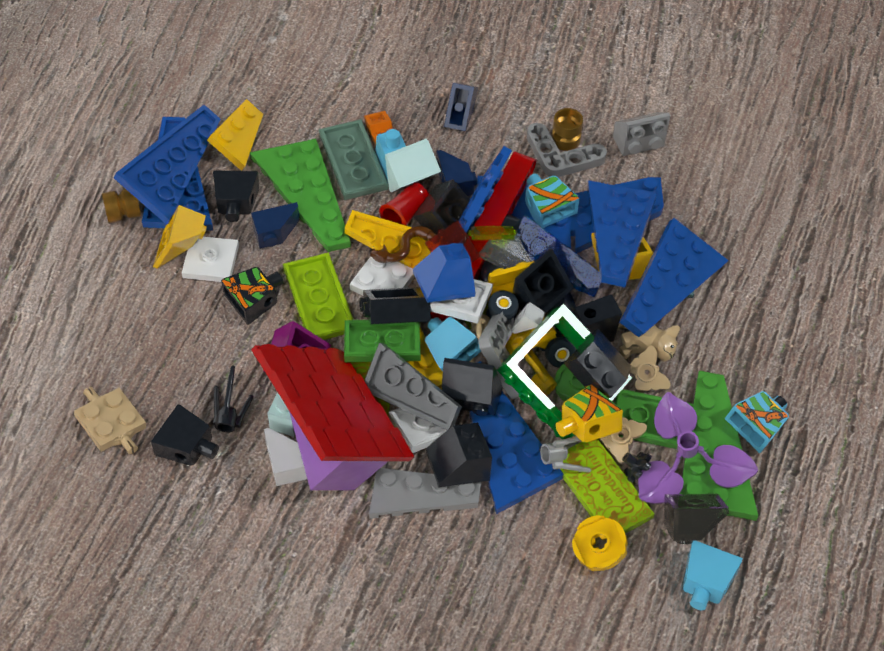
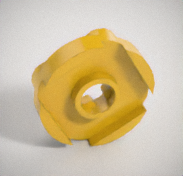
[572,515,628,571]

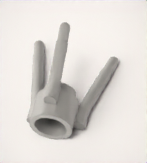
[540,436,591,473]

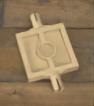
[74,387,146,454]

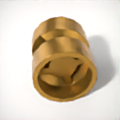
[552,108,583,151]
[102,188,141,223]

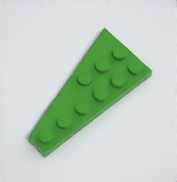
[250,139,351,252]
[678,371,758,521]

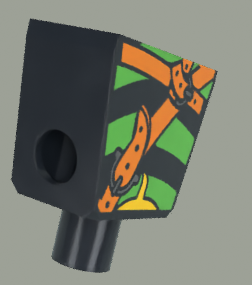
[221,267,284,325]

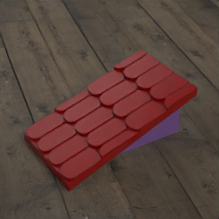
[251,344,415,490]

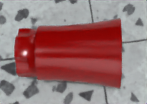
[379,182,429,226]

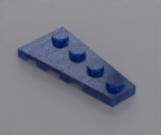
[506,215,601,297]

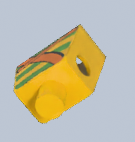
[556,384,623,442]

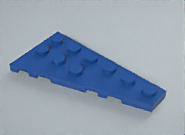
[446,146,512,245]
[587,180,657,288]

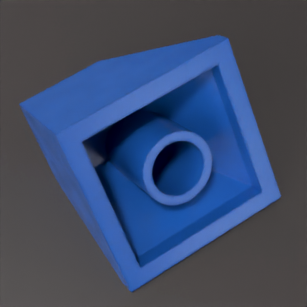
[413,243,476,303]

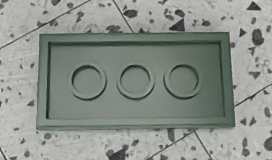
[318,119,389,201]

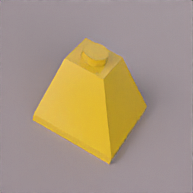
[153,205,207,269]

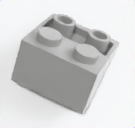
[613,112,670,156]

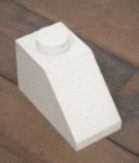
[264,428,307,486]

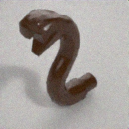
[370,226,440,263]

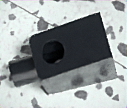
[213,170,259,222]
[561,294,622,342]
[151,404,219,466]

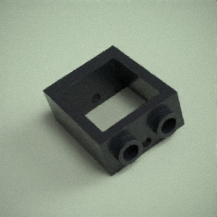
[359,287,430,324]

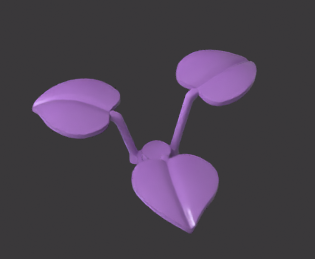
[638,392,758,504]

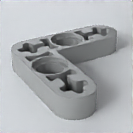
[527,123,607,177]
[479,311,519,399]

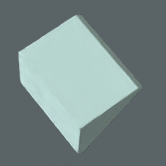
[385,139,441,192]

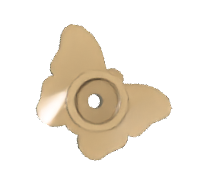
[630,346,670,391]
[600,417,647,465]

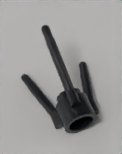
[212,365,254,433]

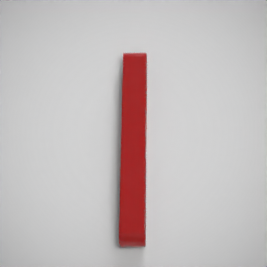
[430,151,537,322]

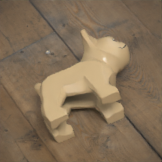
[617,306,680,362]

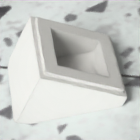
[512,303,544,334]

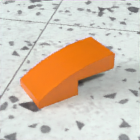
[364,111,393,146]

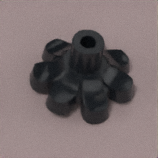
[622,452,652,483]

